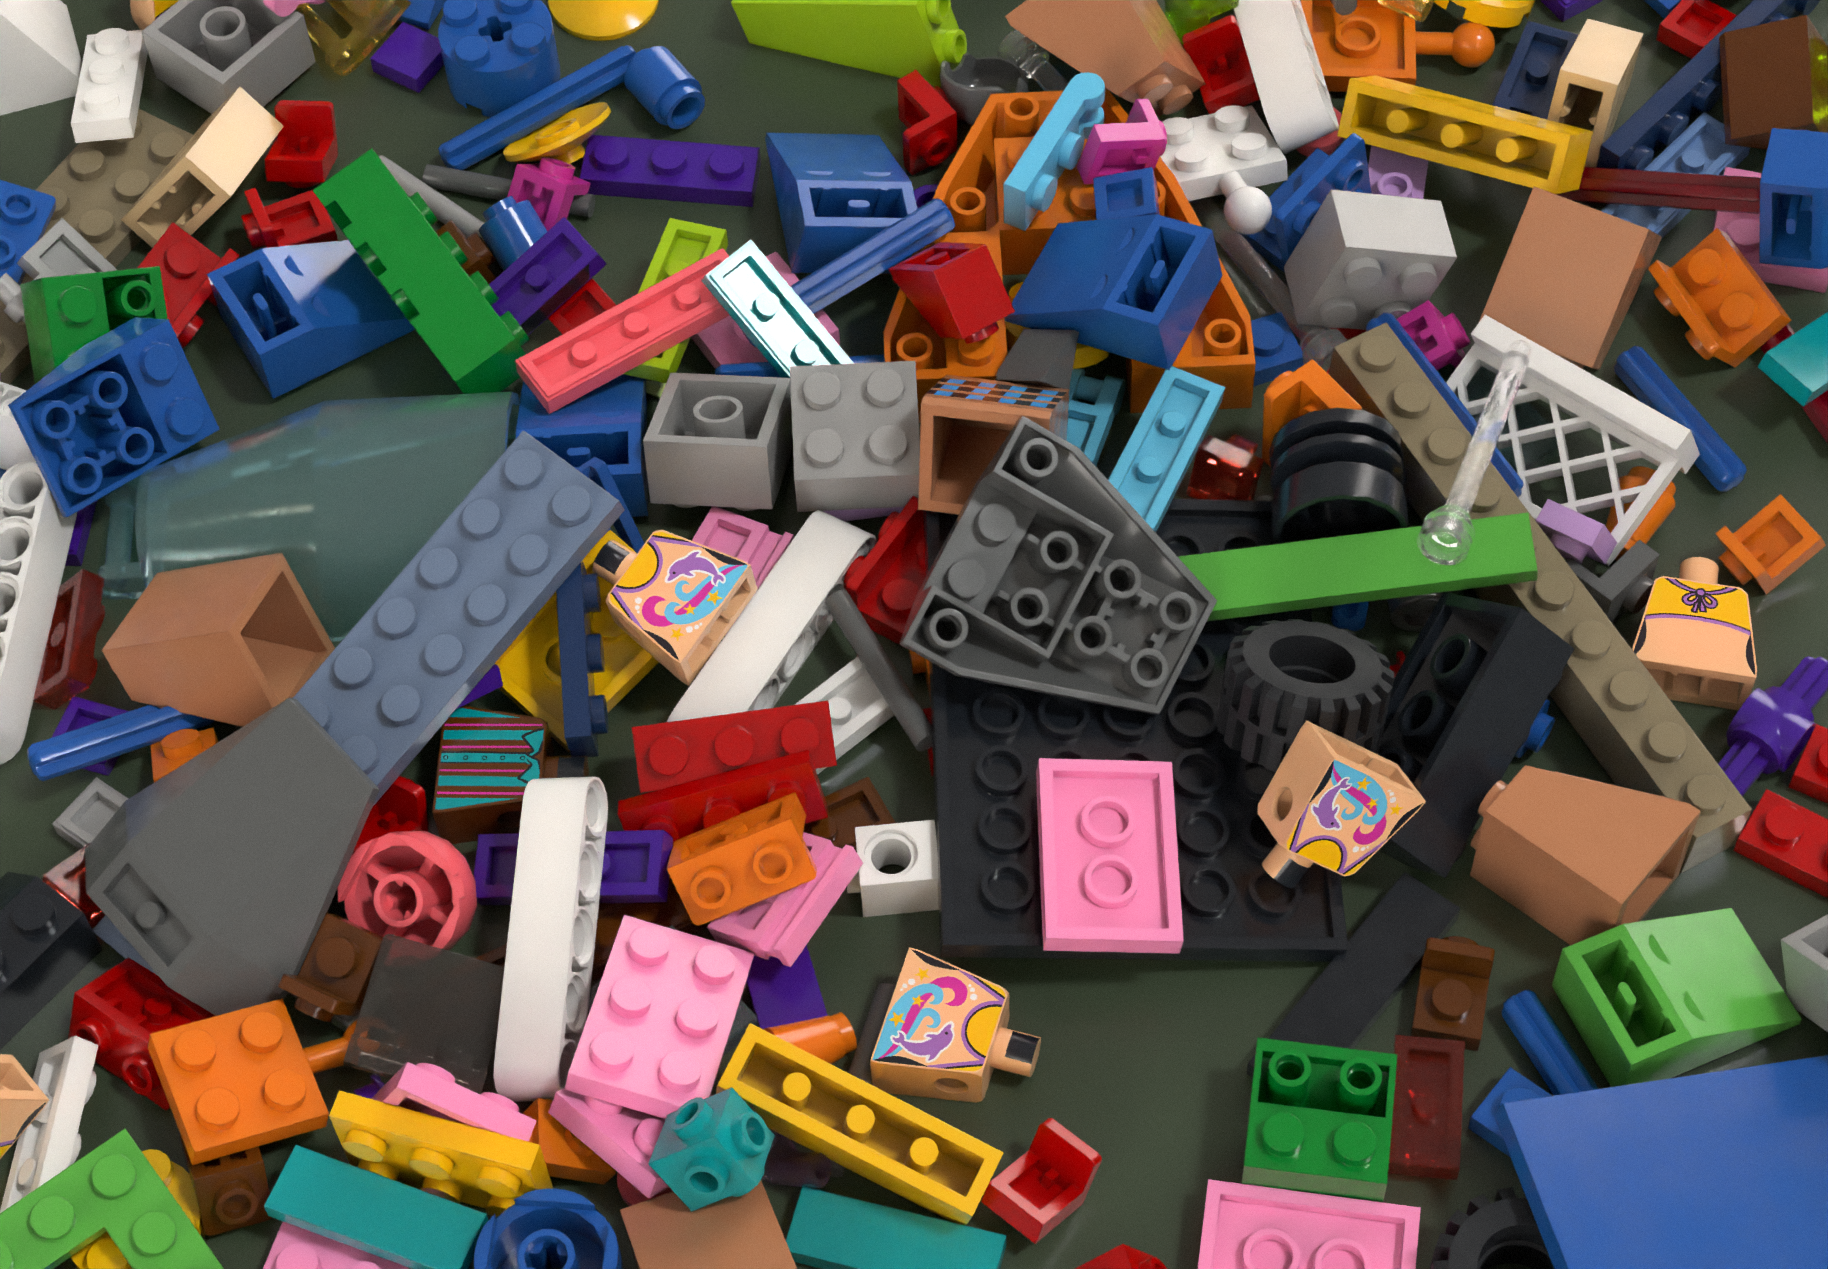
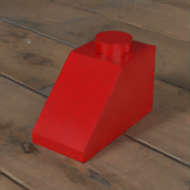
[889,242,1015,344]

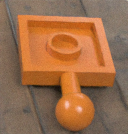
[1300,0,1495,92]
[148,998,397,1165]

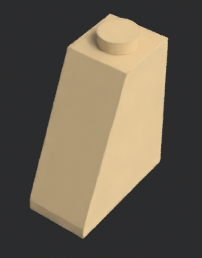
[1547,19,1644,167]
[121,87,284,248]

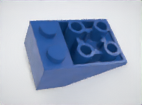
[1759,128,1828,269]
[765,132,917,274]
[1004,214,1222,370]
[207,240,415,399]
[8,317,220,517]
[516,374,648,517]

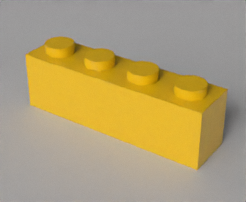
[1337,75,1593,194]
[716,1023,1004,1225]

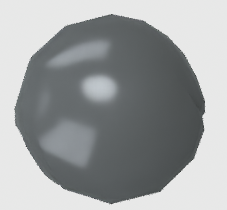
[940,53,1029,126]

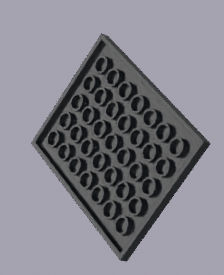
[923,499,1349,962]

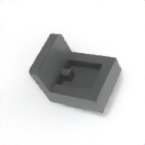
[1566,540,1660,624]

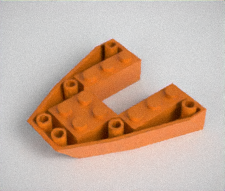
[883,88,1256,423]

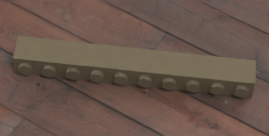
[1329,322,1752,873]

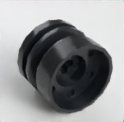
[1269,408,1408,544]

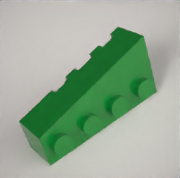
[313,148,530,410]

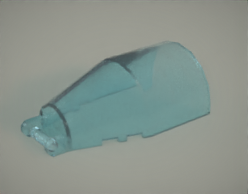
[96,392,520,642]

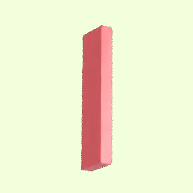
[515,248,730,414]

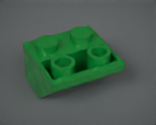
[20,266,167,384]
[1241,1037,1398,1202]

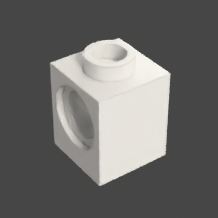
[847,820,939,917]

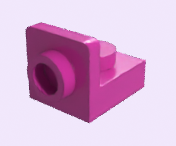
[1077,98,1167,184]
[507,157,591,231]
[1397,300,1471,370]

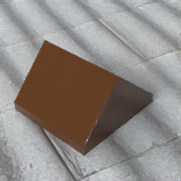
[1719,15,1828,150]

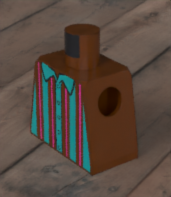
[432,706,589,844]

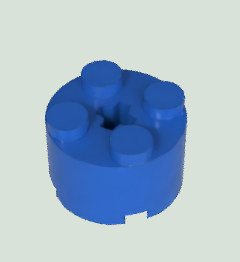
[438,0,560,117]
[474,1189,625,1269]

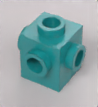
[648,1088,775,1211]

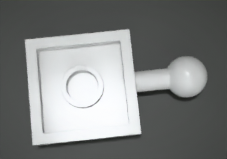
[1160,105,1288,235]

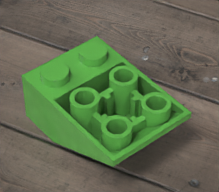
[1552,908,1802,1087]

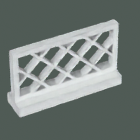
[1446,315,1700,567]

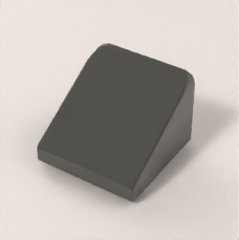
[995,329,1079,389]

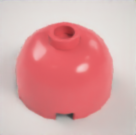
[337,831,477,967]

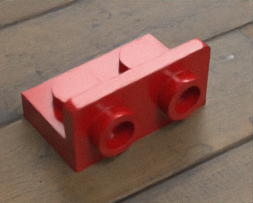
[138,222,239,349]
[844,496,926,649]
[68,957,215,1110]

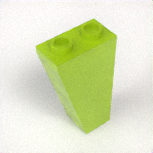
[731,0,967,87]

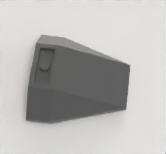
[899,416,1217,715]
[85,698,380,1016]

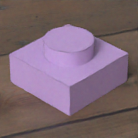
[1536,499,1617,565]

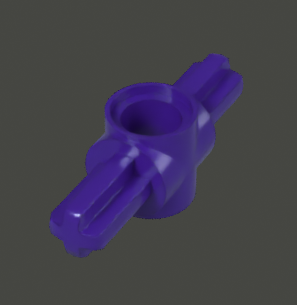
[1718,656,1828,797]

